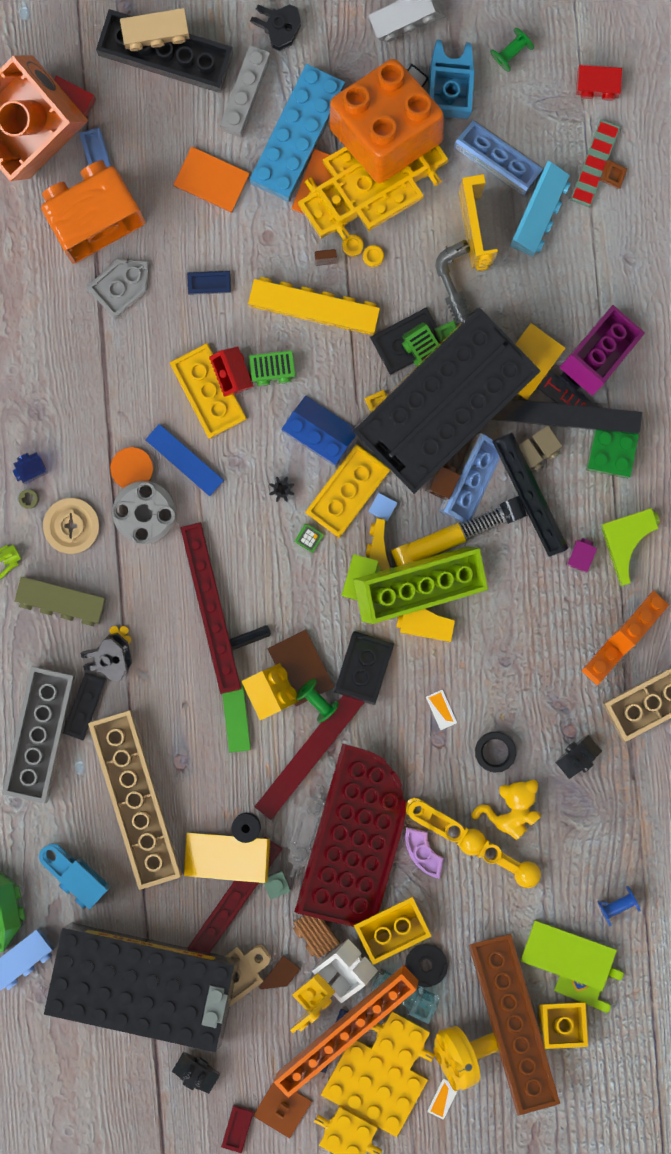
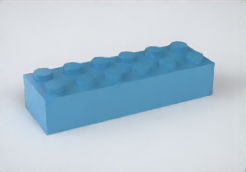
[250,64,345,202]

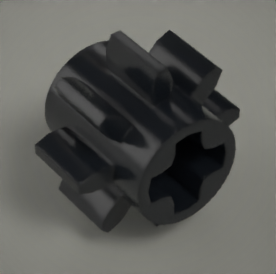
[269,477,294,502]

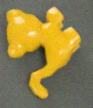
[471,779,543,840]

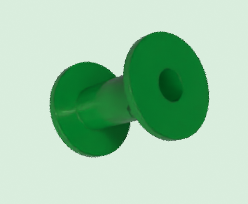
[490,28,534,72]
[296,678,339,723]

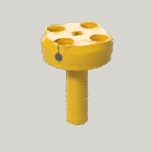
[433,1026,499,1091]

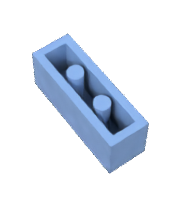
[0,928,54,991]

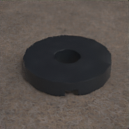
[405,943,448,988]

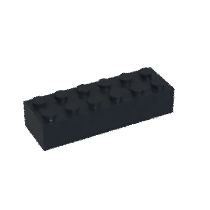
[96,9,233,93]

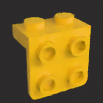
[290,973,336,1033]

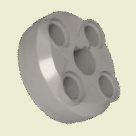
[112,480,176,544]

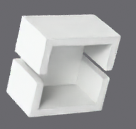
[312,939,378,1003]

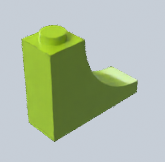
[600,508,660,586]

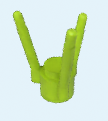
[0,544,21,580]

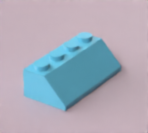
[510,161,571,257]

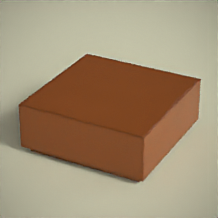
[600,160,627,189]

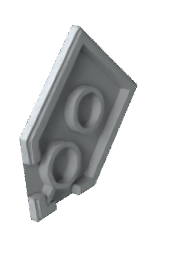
[86,259,149,320]

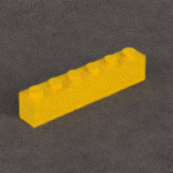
[248,277,380,336]

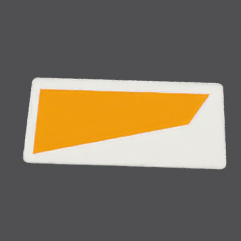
[426,690,457,730]
[428,1079,457,1119]

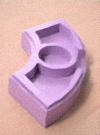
[405,827,444,879]

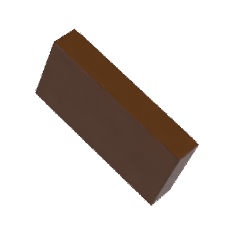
[315,249,337,266]

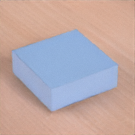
[368,493,397,522]

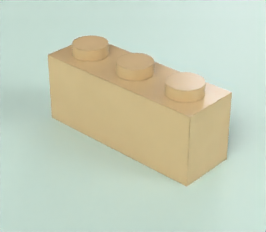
[120,8,190,51]

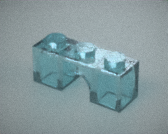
[370,969,439,1024]

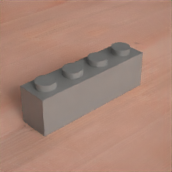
[220,45,271,138]

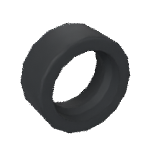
[475,731,516,773]

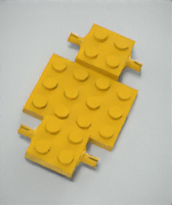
[298,145,448,241]
[314,1011,435,1154]

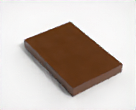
[267,630,334,706]

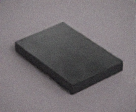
[370,307,440,375]
[334,631,394,705]

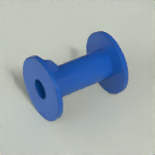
[597,886,641,927]

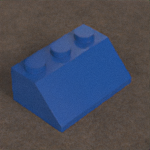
[282,396,356,467]

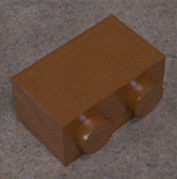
[425,464,461,500]

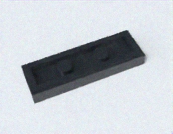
[63,672,106,741]

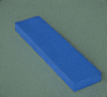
[145,424,224,496]

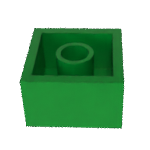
[586,430,639,479]

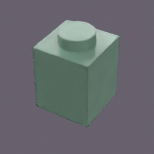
[264,870,291,900]

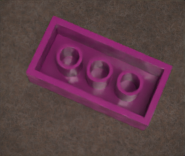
[559,305,645,396]

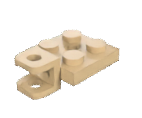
[225,944,271,1007]

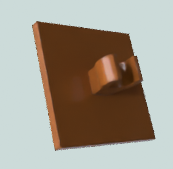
[253,1081,312,1139]

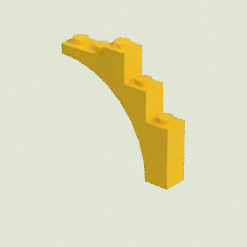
[365,518,455,642]

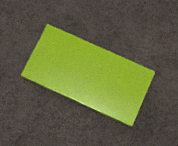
[520,920,617,991]

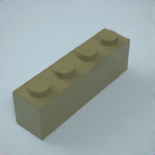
[14,577,106,626]

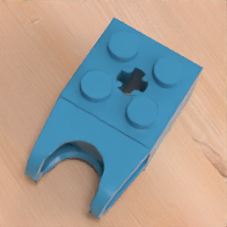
[427,40,474,119]
[39,843,111,910]

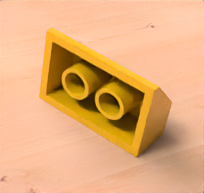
[354,897,431,965]

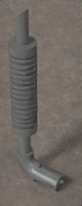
[435,240,472,325]

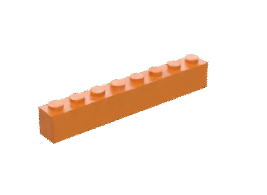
[274,965,419,1098]

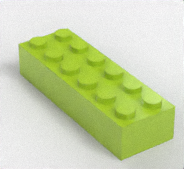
[353,546,488,624]

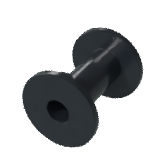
[231,812,261,843]

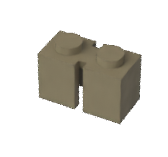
[519,425,563,473]

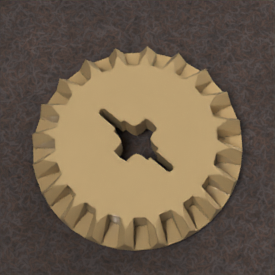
[43,498,99,554]

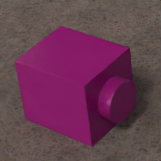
[566,538,597,573]

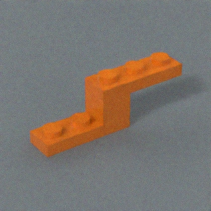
[581,590,669,685]

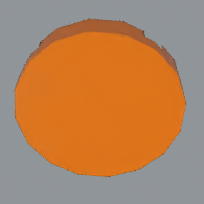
[110,447,153,488]

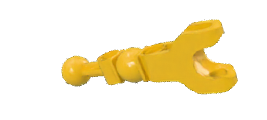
[406,797,541,888]

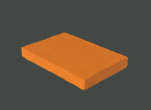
[173,146,250,213]
[291,149,333,214]

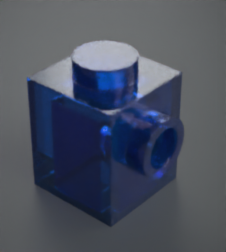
[13,452,48,484]

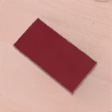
[221,1104,254,1153]

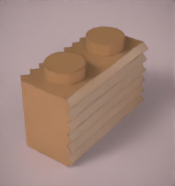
[293,915,340,959]

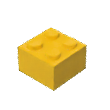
[241,663,299,720]
[538,1002,588,1049]

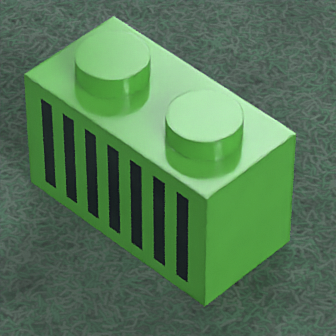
[402,322,439,366]
[249,350,295,386]

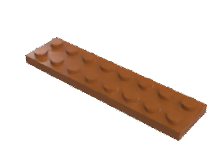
[469,934,560,1116]

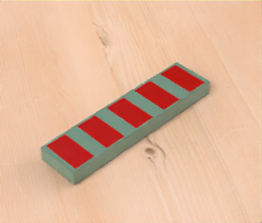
[570,119,620,208]

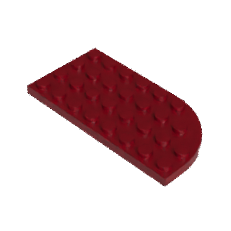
[294,743,406,927]

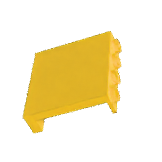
[458,174,498,271]

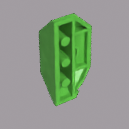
[0,871,26,952]

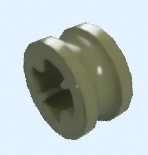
[18,489,39,509]

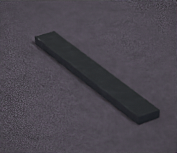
[491,399,643,434]

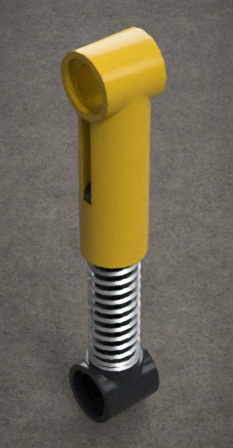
[391,496,528,566]

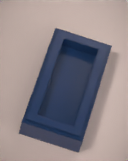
[187,271,231,295]

